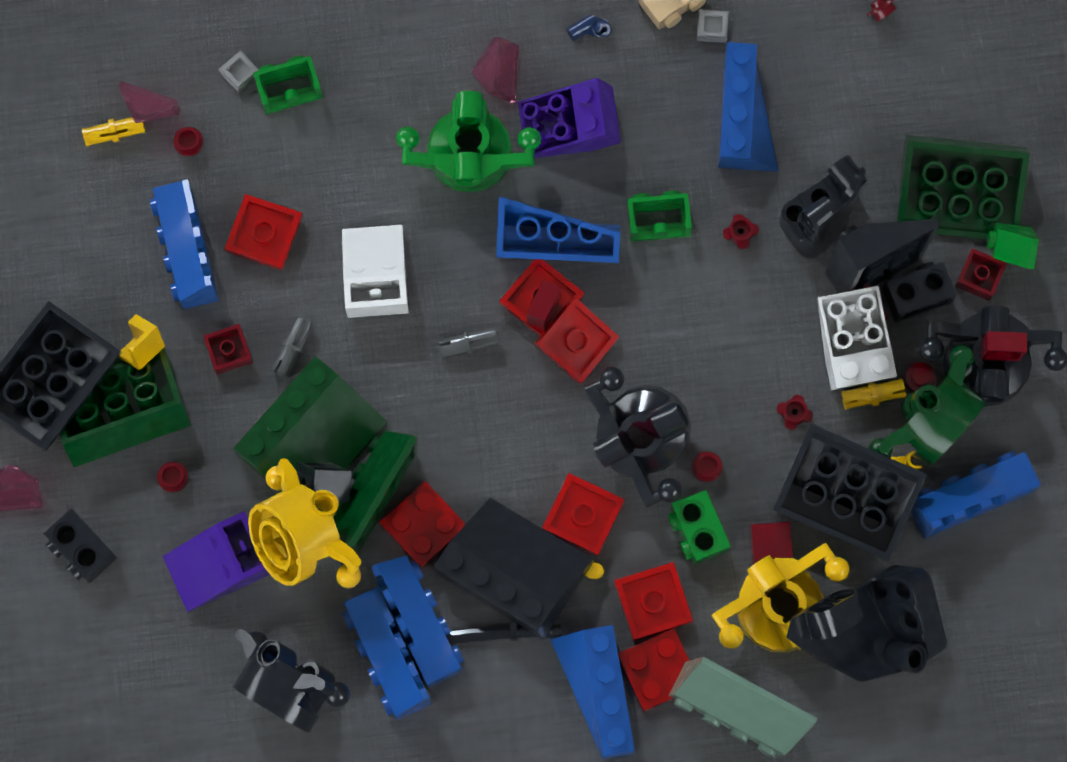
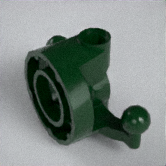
[868,345,986,467]

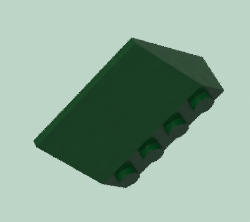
[897,135,1030,239]
[60,347,191,467]
[233,356,387,492]
[333,431,418,555]

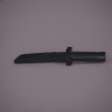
[446,622,561,644]

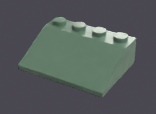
[668,657,818,758]

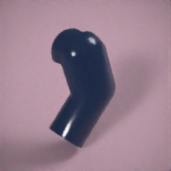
[566,15,612,41]

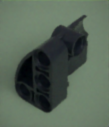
[779,155,867,258]
[787,565,947,682]

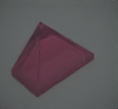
[471,37,519,103]
[118,81,181,123]
[0,464,43,511]

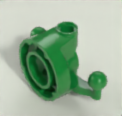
[396,91,542,193]

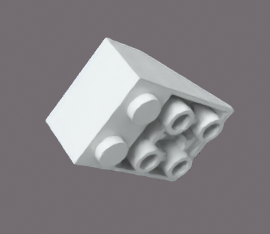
[342,225,409,318]
[817,286,897,391]

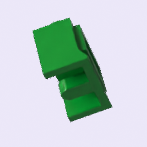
[253,55,323,115]
[627,190,692,242]

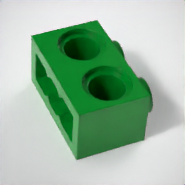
[668,490,731,566]

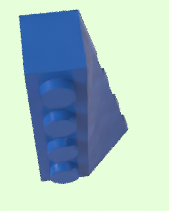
[718,42,778,172]
[150,179,219,310]
[496,196,620,263]
[911,451,1041,539]
[371,555,465,688]
[342,587,432,720]
[550,625,635,759]

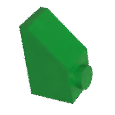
[987,223,1039,269]

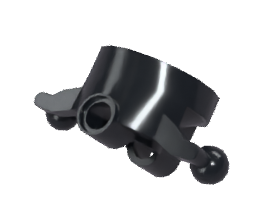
[919,306,1067,407]
[585,366,691,508]
[233,629,350,733]

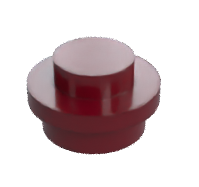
[173,127,204,157]
[905,362,936,392]
[692,451,723,483]
[157,462,189,493]

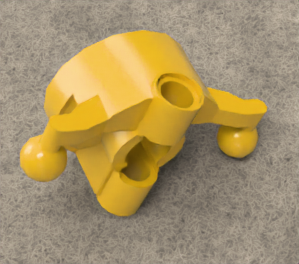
[248,458,361,589]
[711,543,850,653]

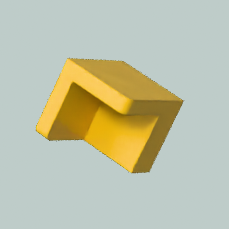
[119,314,165,370]

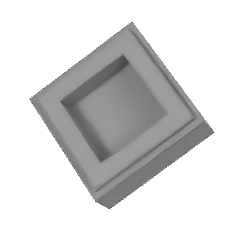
[697,9,729,43]
[218,50,259,93]

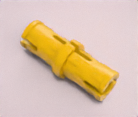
[82,114,145,147]
[841,378,906,410]

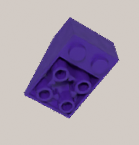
[518,78,621,158]
[162,511,270,613]

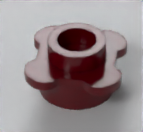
[866,0,897,22]
[723,214,759,249]
[776,394,813,430]

